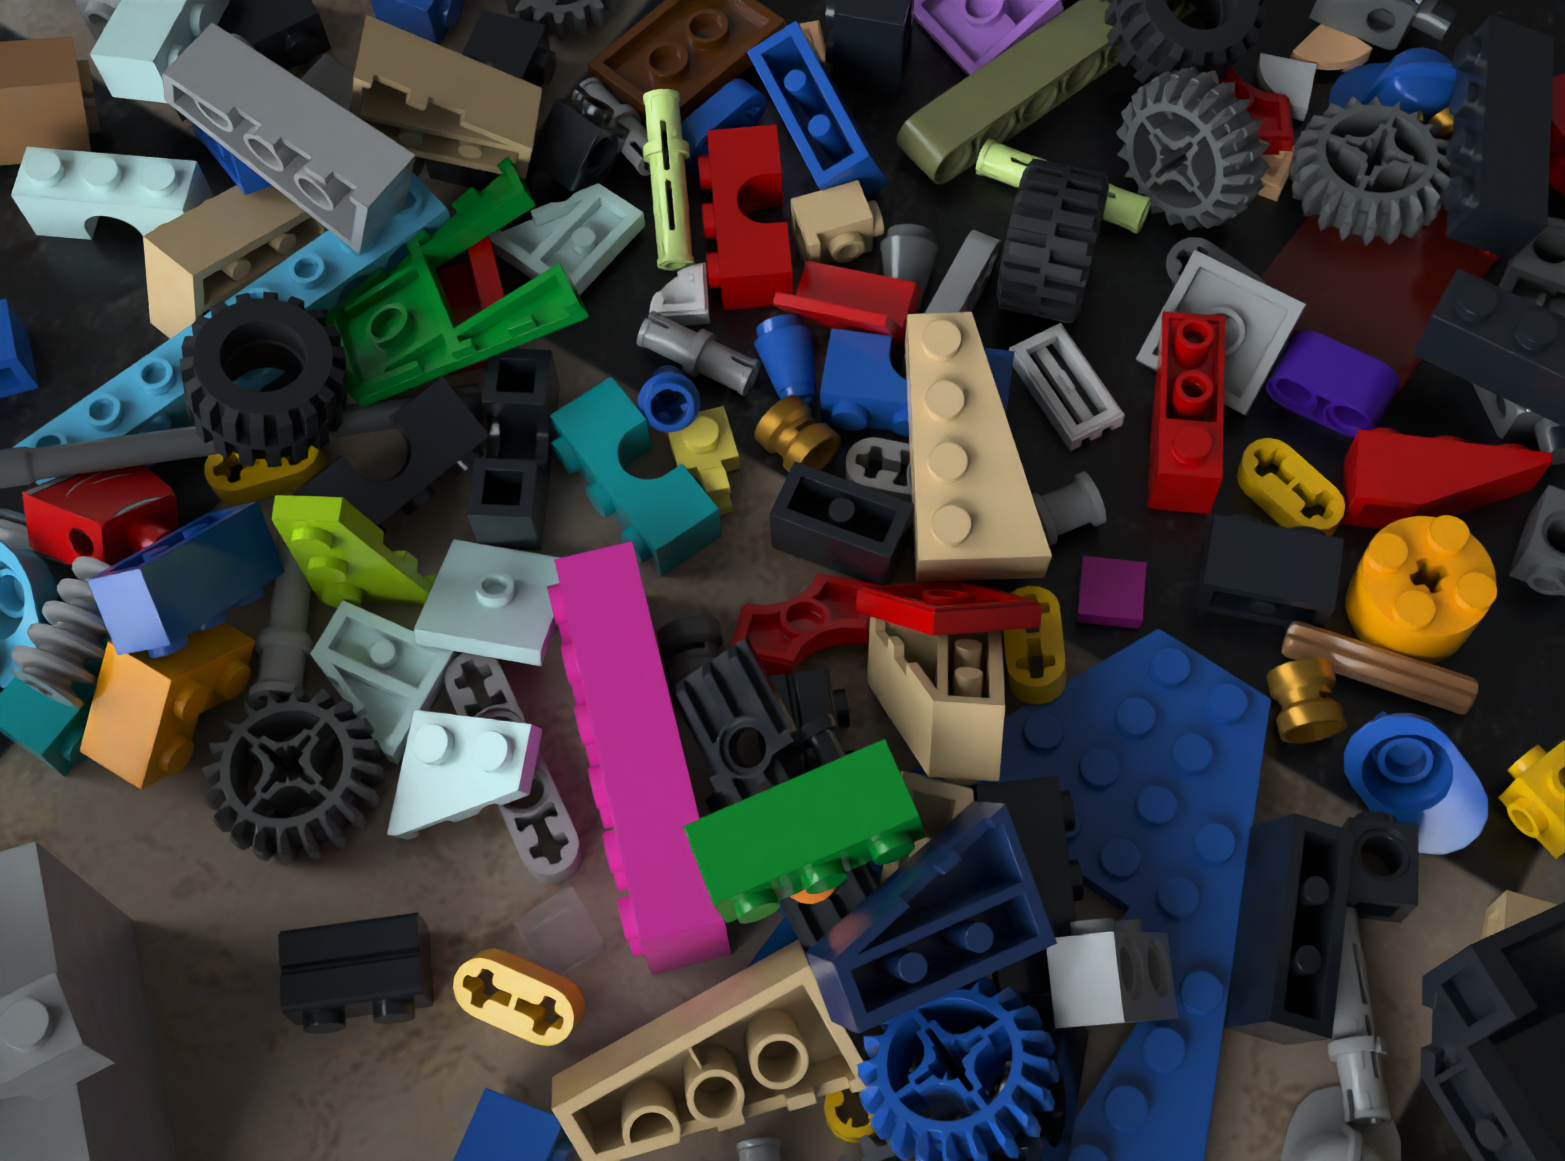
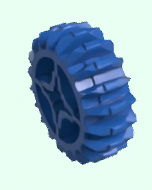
[857,976,1059,1161]

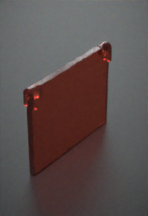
[1260,165,1501,394]

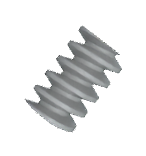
[11,556,111,709]

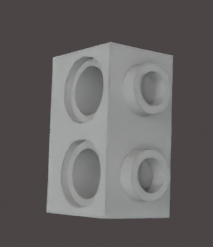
[1046,918,1178,1028]

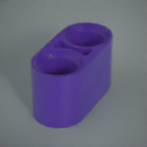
[1266,330,1400,438]

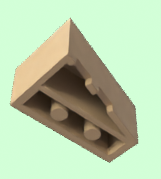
[351,14,542,179]

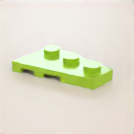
[271,495,437,608]

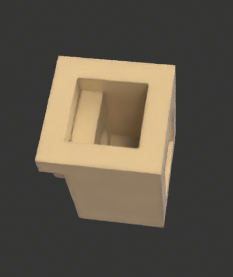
[791,180,884,265]

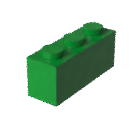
[683,739,926,923]

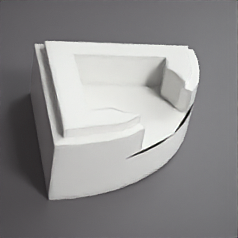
[1256,53,1317,121]
[649,262,710,326]

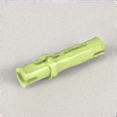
[643,89,695,271]
[976,139,1152,234]

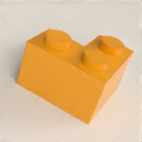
[80,622,256,790]

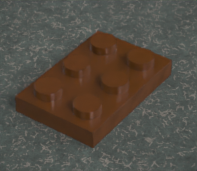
[587,0,786,135]

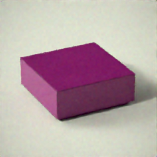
[1076,556,1147,629]

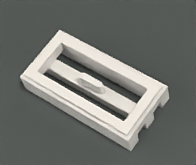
[1009,323,1125,451]

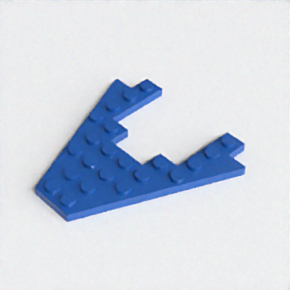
[747,629,1271,1161]

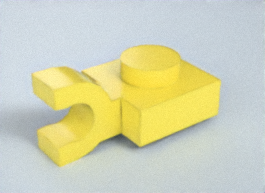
[667,406,740,515]

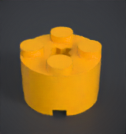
[1345,515,1497,664]

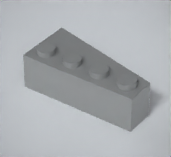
[163,22,416,254]

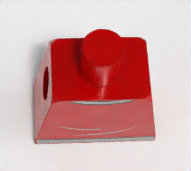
[22,465,179,566]

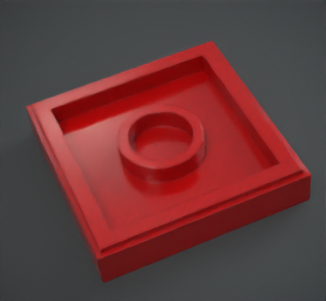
[856,580,1042,636]

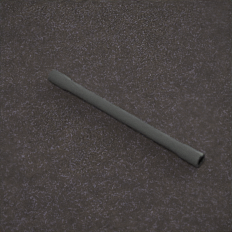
[0,383,484,489]

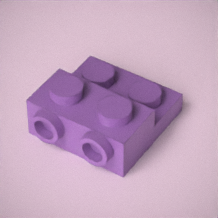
[913,0,1067,76]

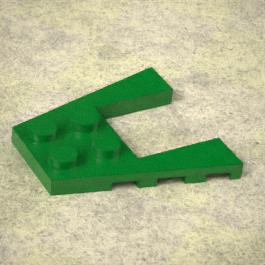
[325,156,589,408]

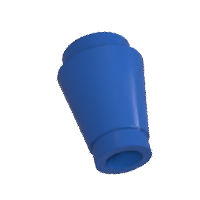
[754,314,818,405]
[638,365,700,432]

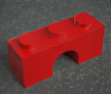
[698,124,793,311]

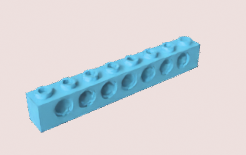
[13,172,451,485]

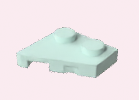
[489,183,645,296]
[310,600,457,765]
[387,710,543,840]

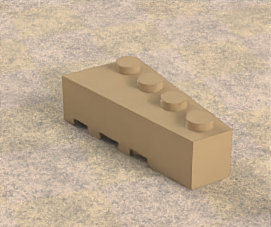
[905,312,1052,582]
[552,939,867,1161]

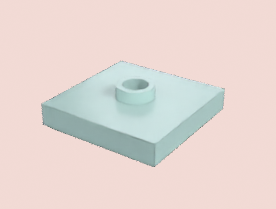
[414,539,560,666]

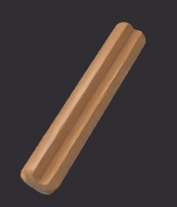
[1282,620,1478,715]

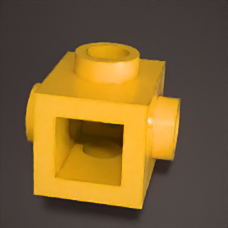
[1498,740,1565,859]

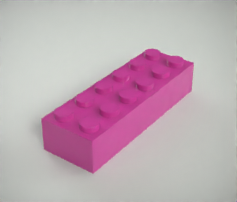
[547,541,731,975]

